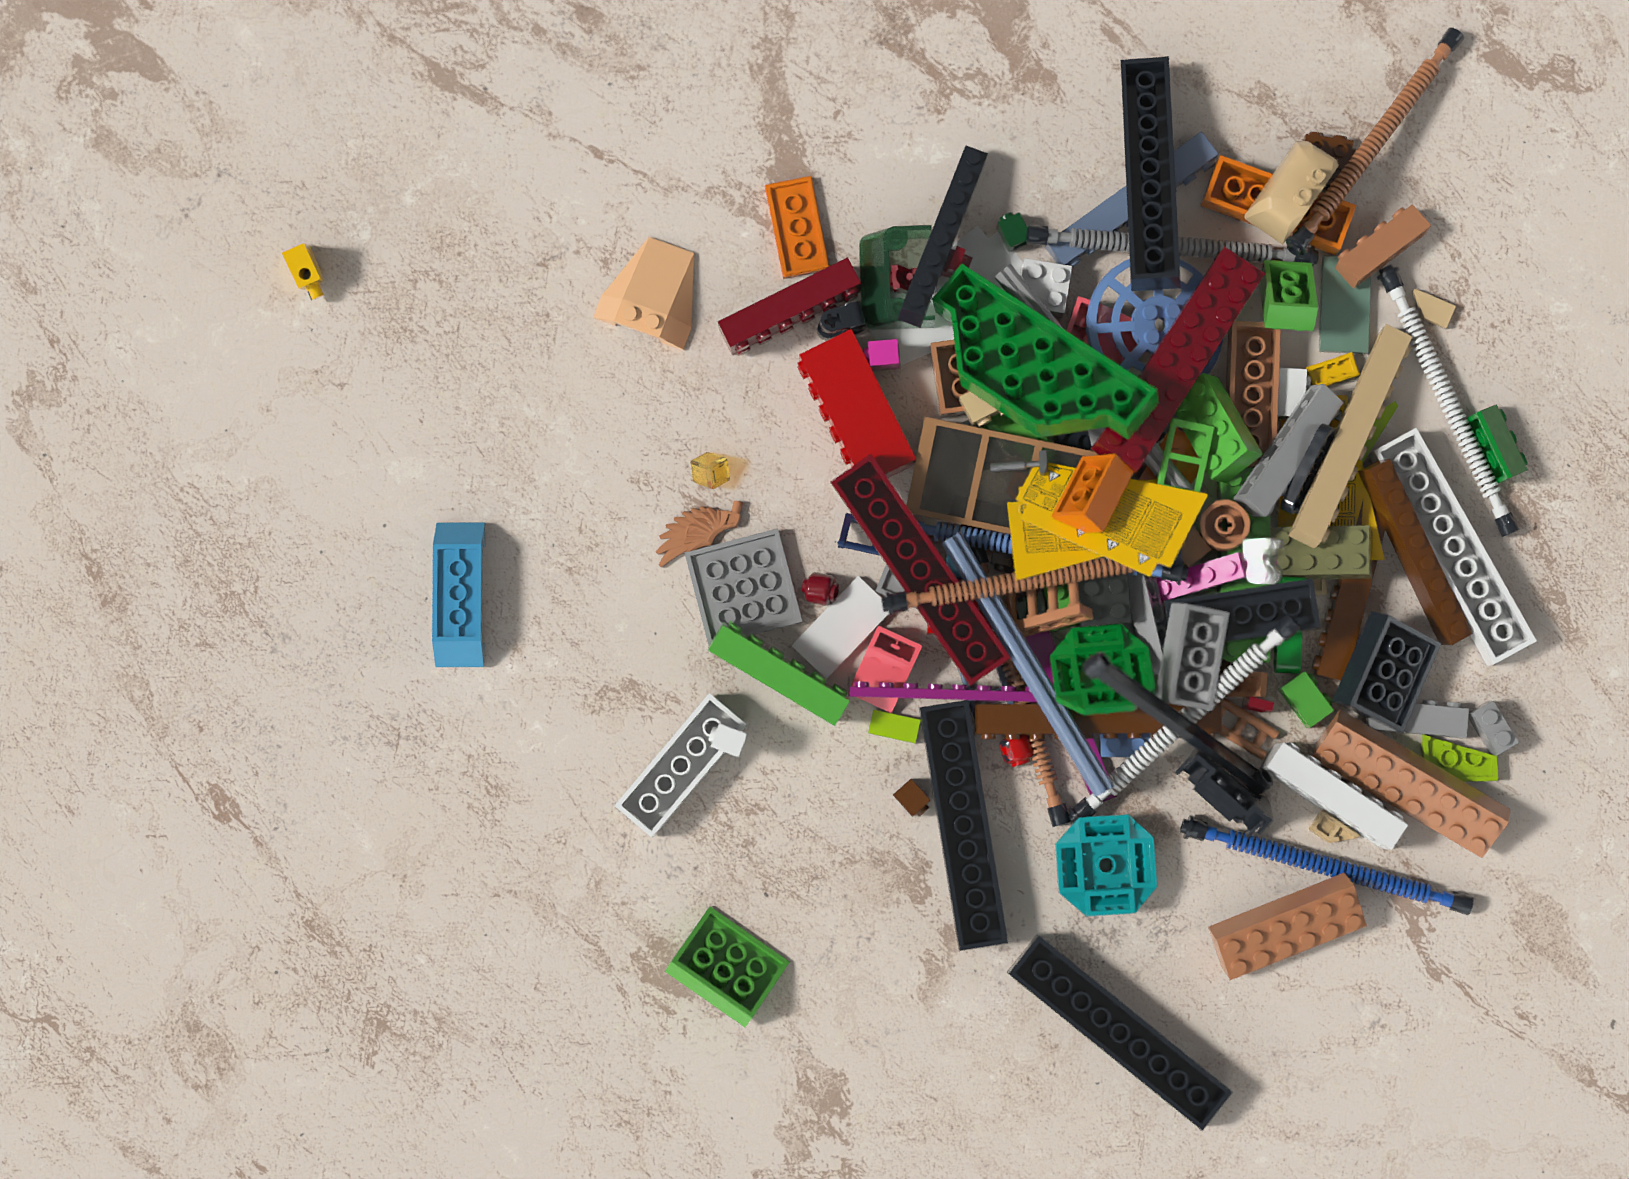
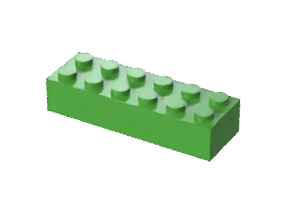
[708,621,850,726]

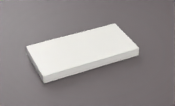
[792,576,888,679]

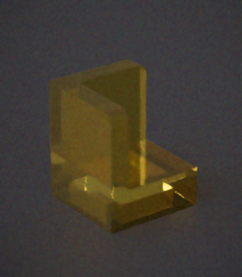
[690,452,730,489]

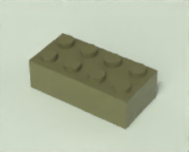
[1270,525,1372,580]

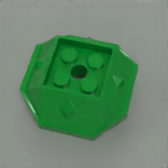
[1050,624,1155,715]

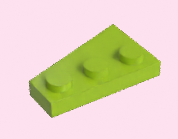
[1421,734,1498,782]

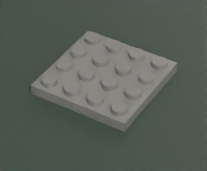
[685,528,803,646]

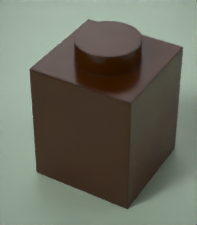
[893,779,931,817]

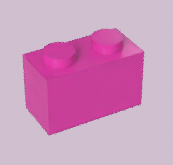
[864,339,901,371]

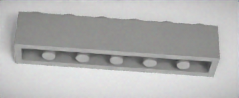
[1233,384,1344,517]

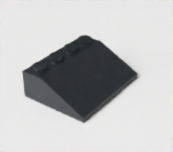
[1332,611,1441,733]

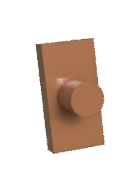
[1225,672,1268,698]

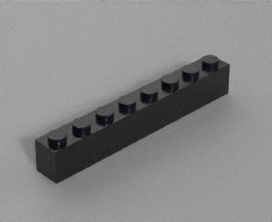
[898,145,988,328]

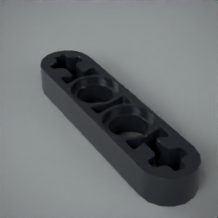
[1281,423,1336,514]

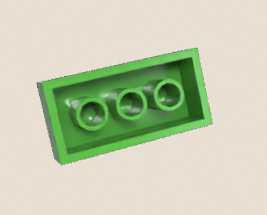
[1175,373,1263,483]

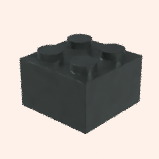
[1078,573,1131,627]

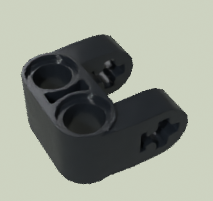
[817,301,867,341]

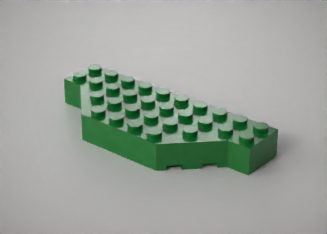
[932,264,1159,440]

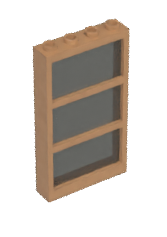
[907,417,1097,534]

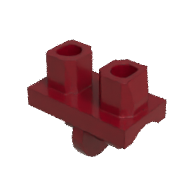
[882,264,917,294]

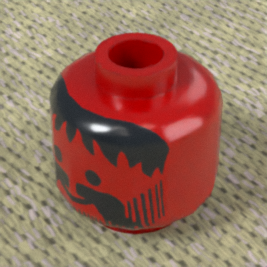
[999,735,1034,767]

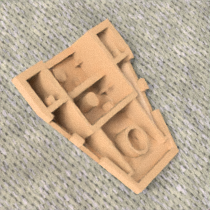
[593,237,694,351]

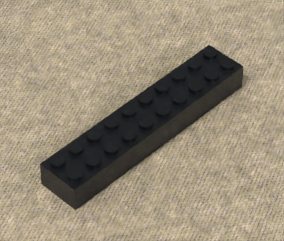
[1120,56,1181,291]
[919,700,1008,951]
[1007,934,1233,1131]

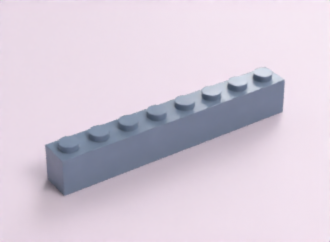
[1045,131,1218,268]

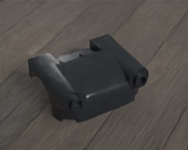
[1175,748,1273,838]

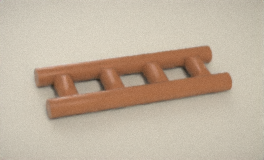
[1218,698,1279,760]

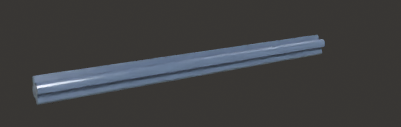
[941,532,1114,797]

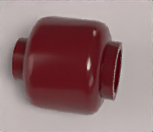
[802,572,839,606]

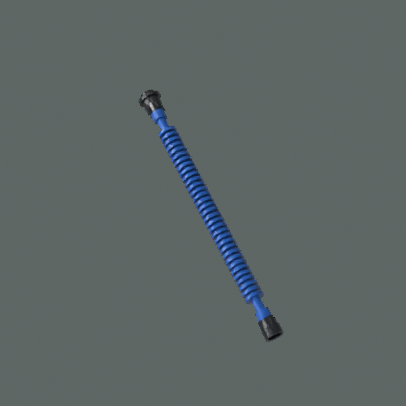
[1180,815,1474,915]

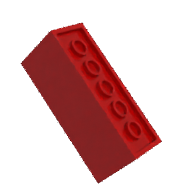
[797,329,916,478]

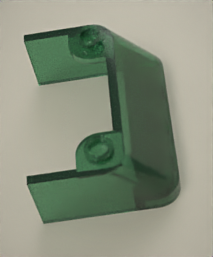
[859,225,935,330]

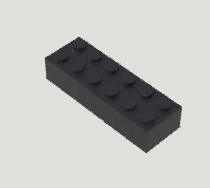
[1164,578,1321,644]

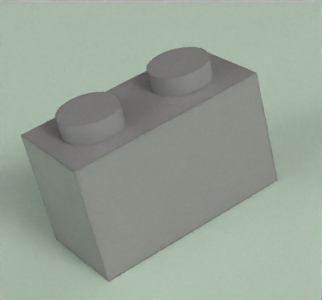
[1468,701,1519,755]

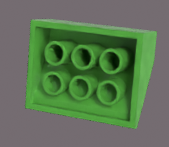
[665,906,790,1027]

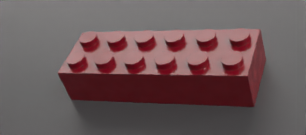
[717,257,861,356]

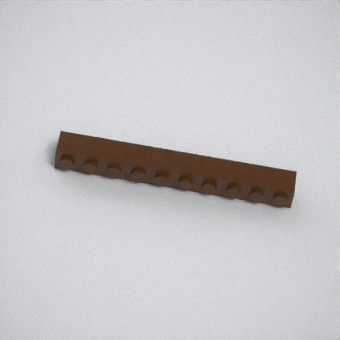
[975,703,1222,740]

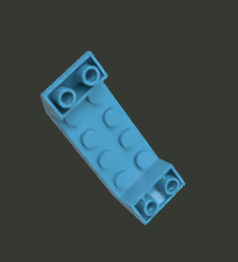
[432,522,485,667]

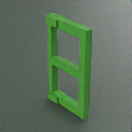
[1157,418,1214,492]

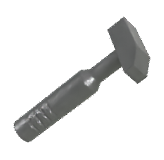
[990,450,1048,476]

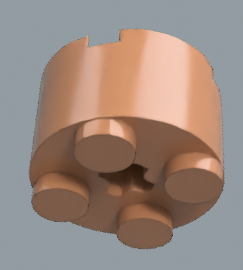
[1199,500,1250,552]

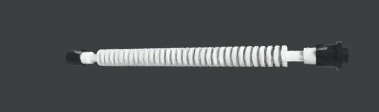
[1376,264,1520,537]
[1069,613,1301,823]

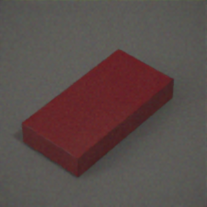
[1241,696,1274,713]

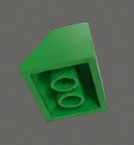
[1465,404,1528,483]

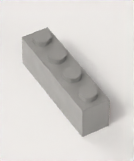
[1365,700,1469,739]

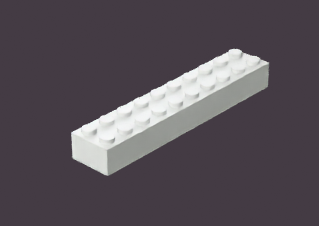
[1368,428,1537,666]

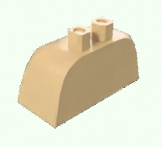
[1244,141,1339,245]

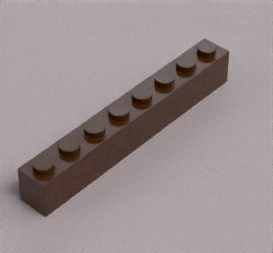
[1357,459,1472,645]
[1312,501,1385,682]

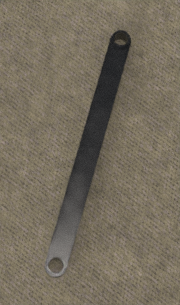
[1083,652,1273,795]

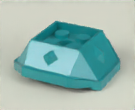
[1055,814,1157,917]

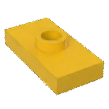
[1305,352,1360,386]

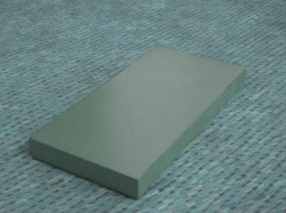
[1319,256,1371,354]

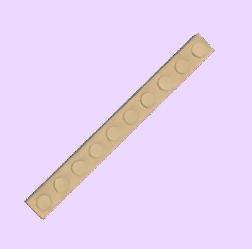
[1288,324,1412,549]

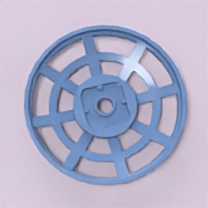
[1086,259,1224,376]

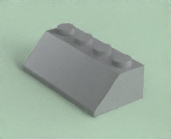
[1156,603,1229,711]

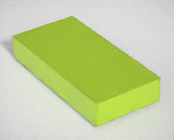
[868,710,920,744]

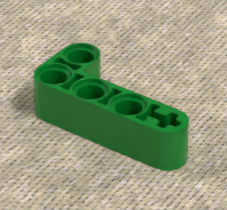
[1274,577,1307,674]

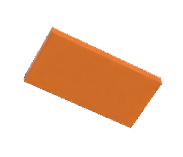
[765,176,829,279]

